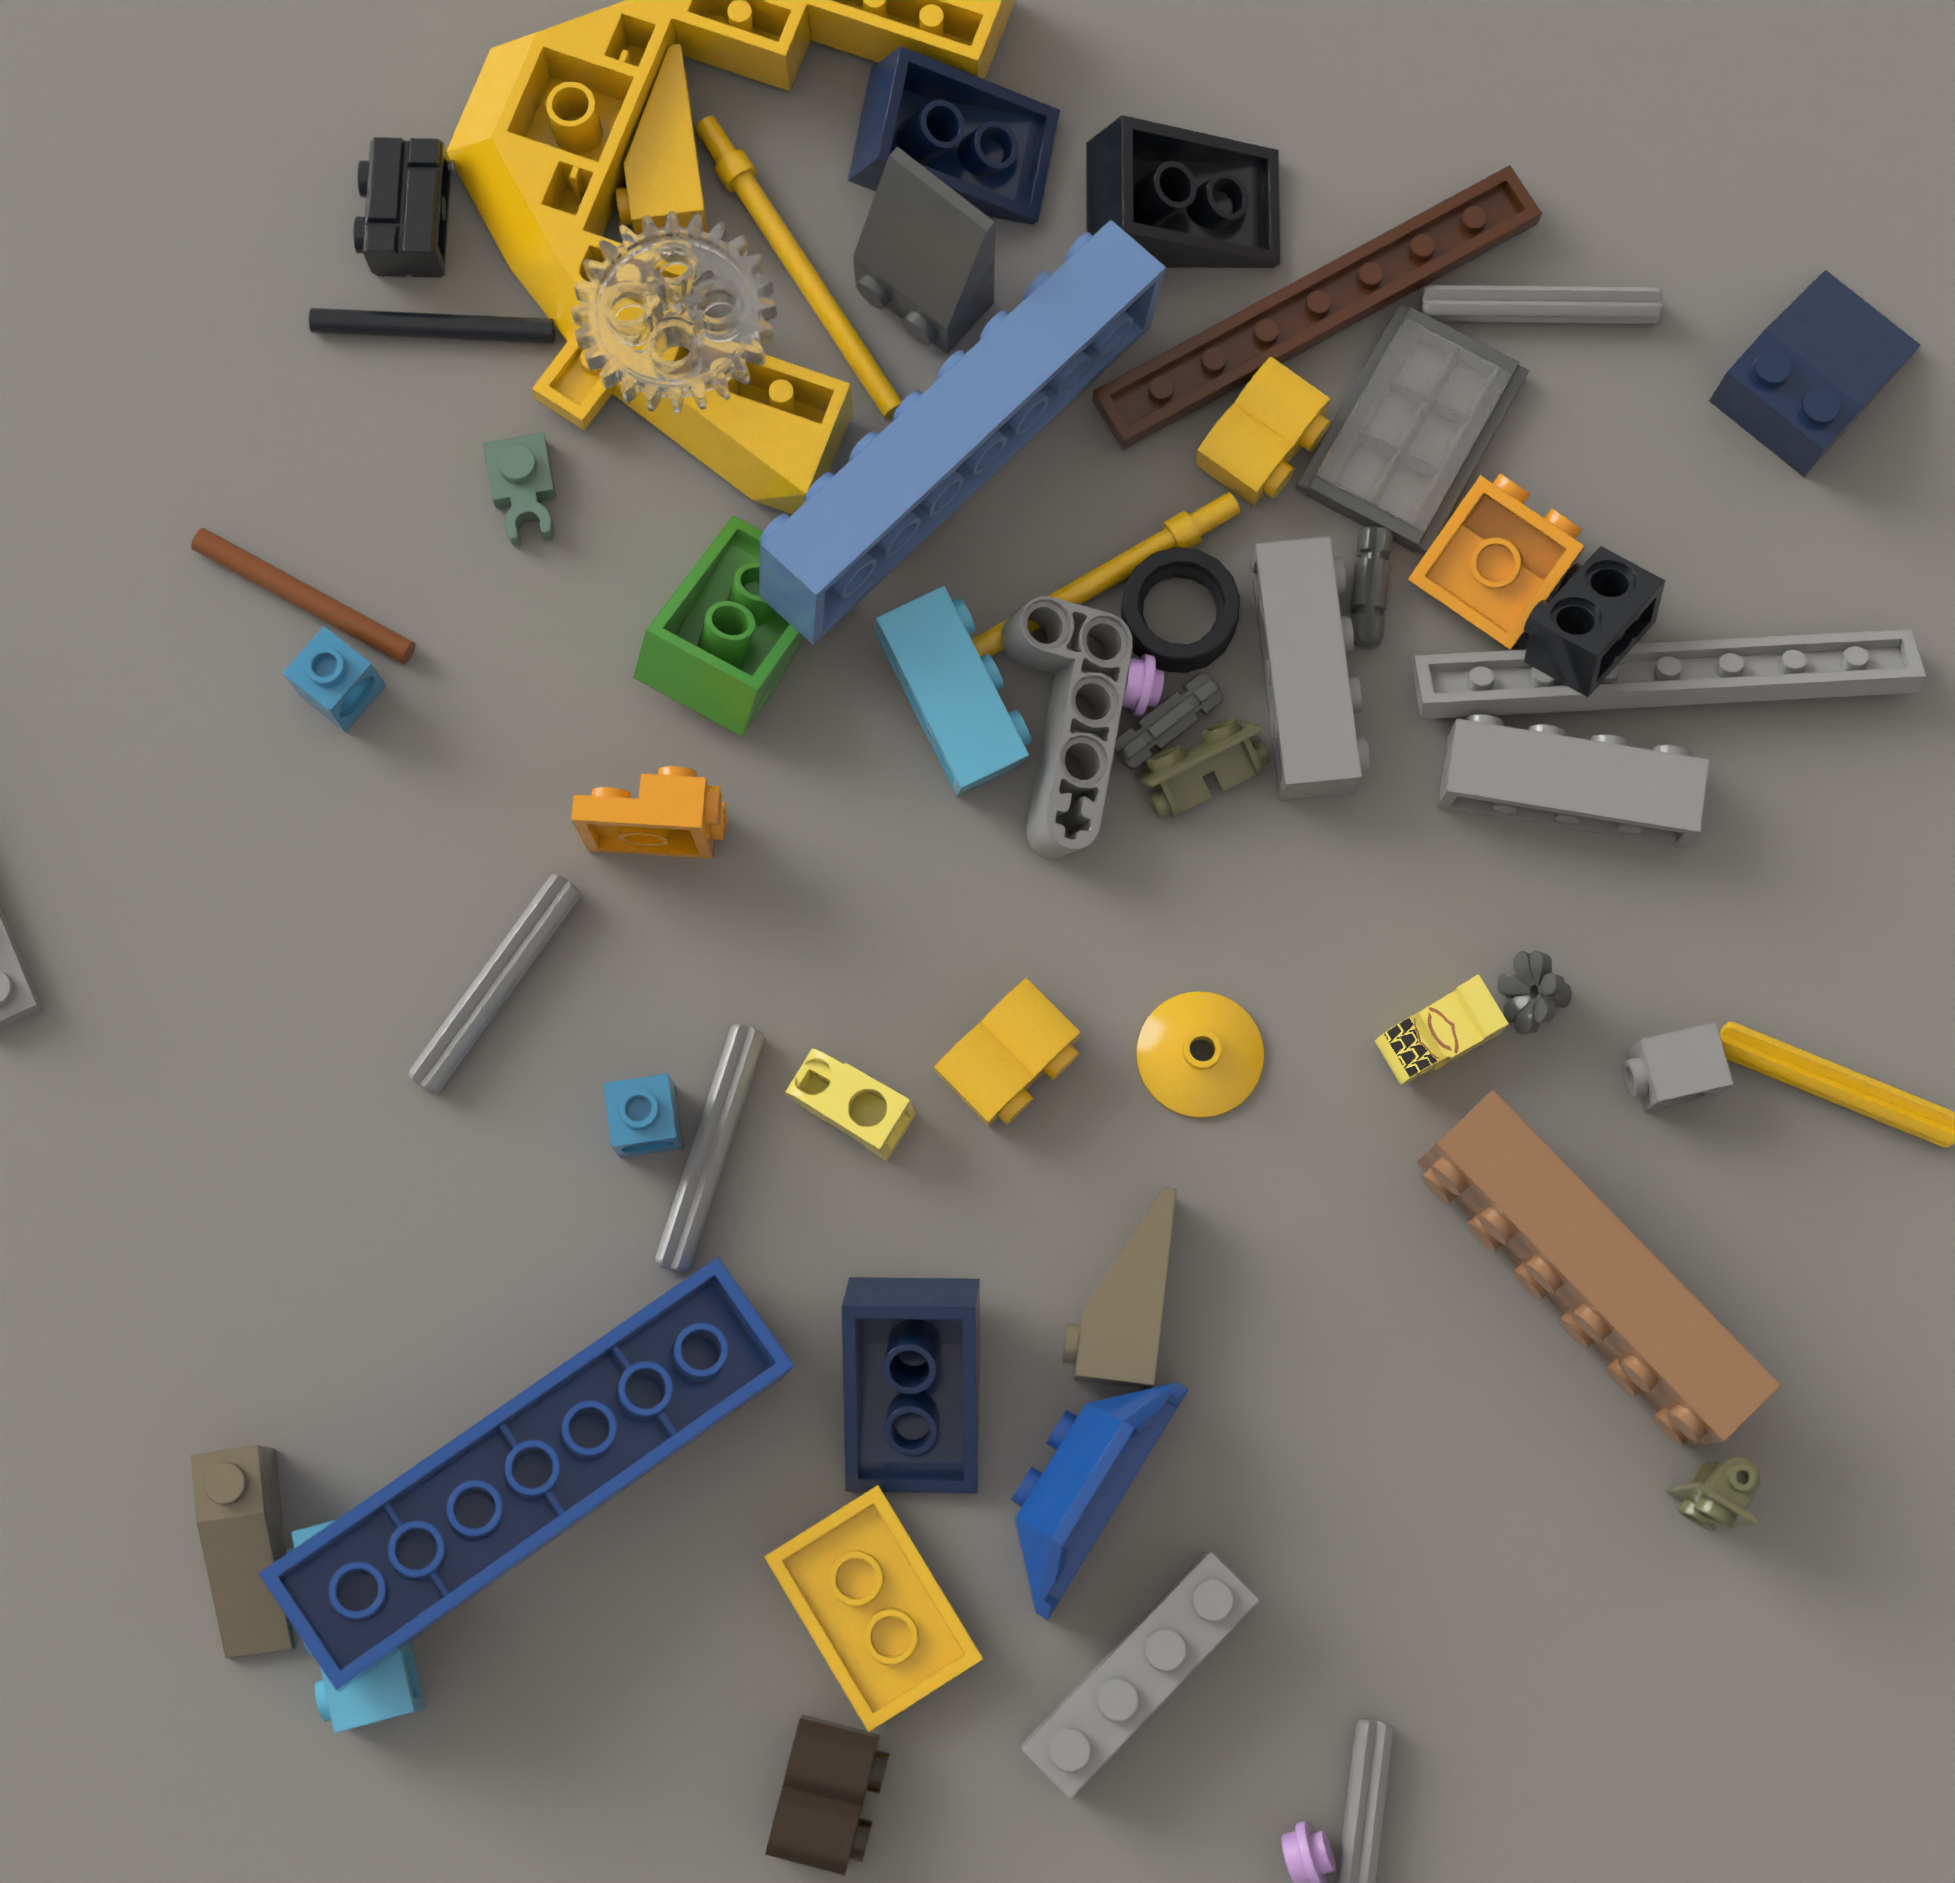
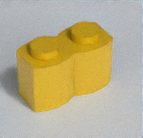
[1195,357,1331,507]
[934,977,1081,1127]

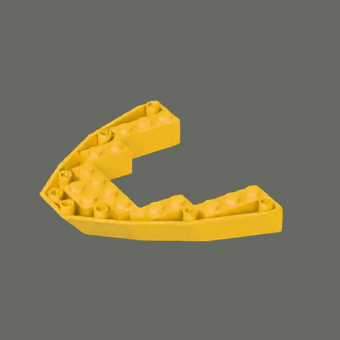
[447,0,1016,514]

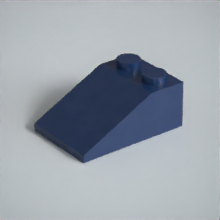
[848,46,1060,225]
[1709,270,1920,477]
[842,1277,980,1493]

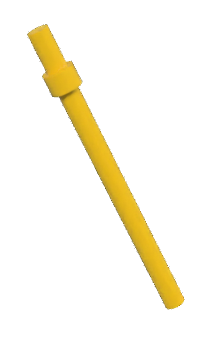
[695,116,902,419]
[971,492,1241,656]

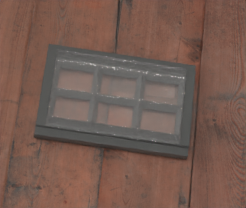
[1296,304,1529,555]

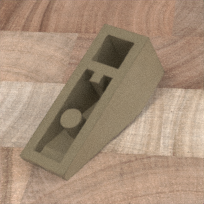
[1062,1187,1177,1389]
[191,1445,295,1658]

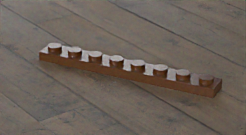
[1092,165,1542,450]

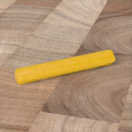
[1719,1021,1955,1148]

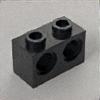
[1524,546,1666,697]

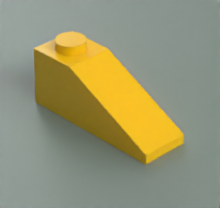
[616,44,709,246]

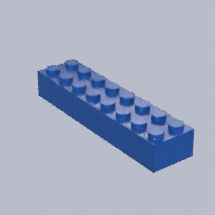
[258,1257,794,1691]

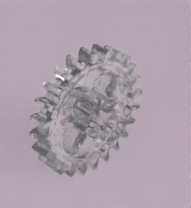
[571,211,777,414]

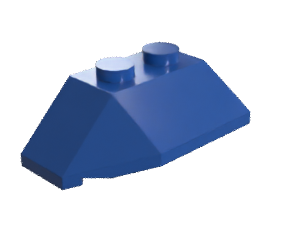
[1011,1382,1189,1620]

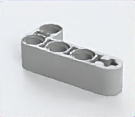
[1001,596,1133,860]

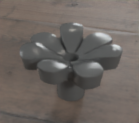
[1498,950,1572,1034]

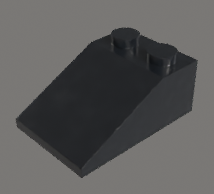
[1086,115,1280,268]

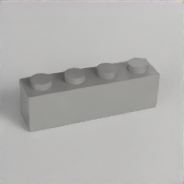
[1250,536,1370,801]
[1437,714,1709,848]
[1020,1551,1260,1799]

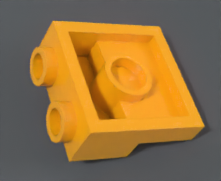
[1408,474,1585,650]
[571,766,727,859]

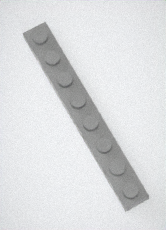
[1412,629,1926,719]

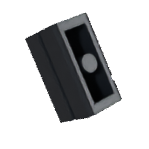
[353,137,452,278]

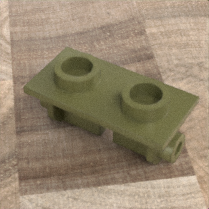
[1134,717,1270,818]
[1666,1457,1760,1532]

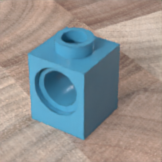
[282,626,386,733]
[603,1073,684,1158]

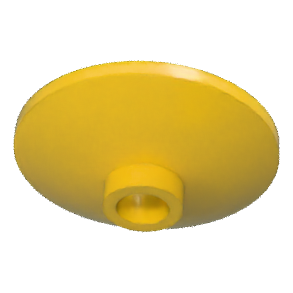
[1136,991,1264,1118]

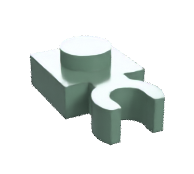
[483,432,557,547]

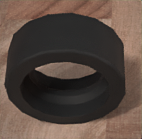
[1121,547,1240,673]

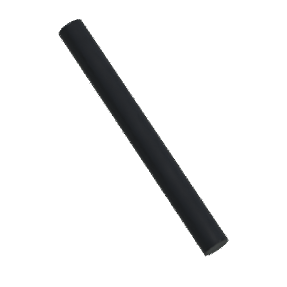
[309,308,555,343]

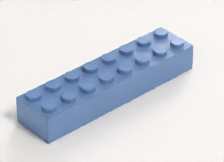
[759,220,1166,645]

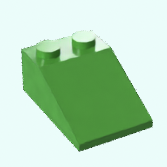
[633,516,805,737]

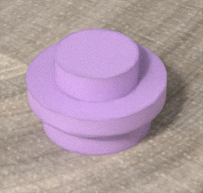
[1122,654,1164,717]
[1281,1820,1336,1883]

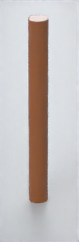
[191,528,416,665]

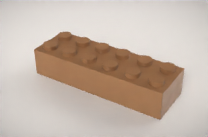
[1417,1090,1781,1448]

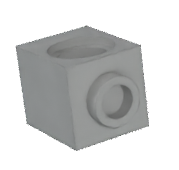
[1623,1022,1733,1112]

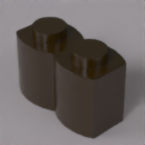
[765,1715,890,1875]

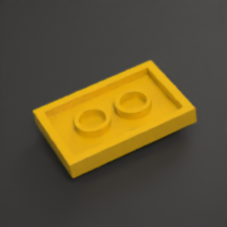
[764,1485,983,1732]

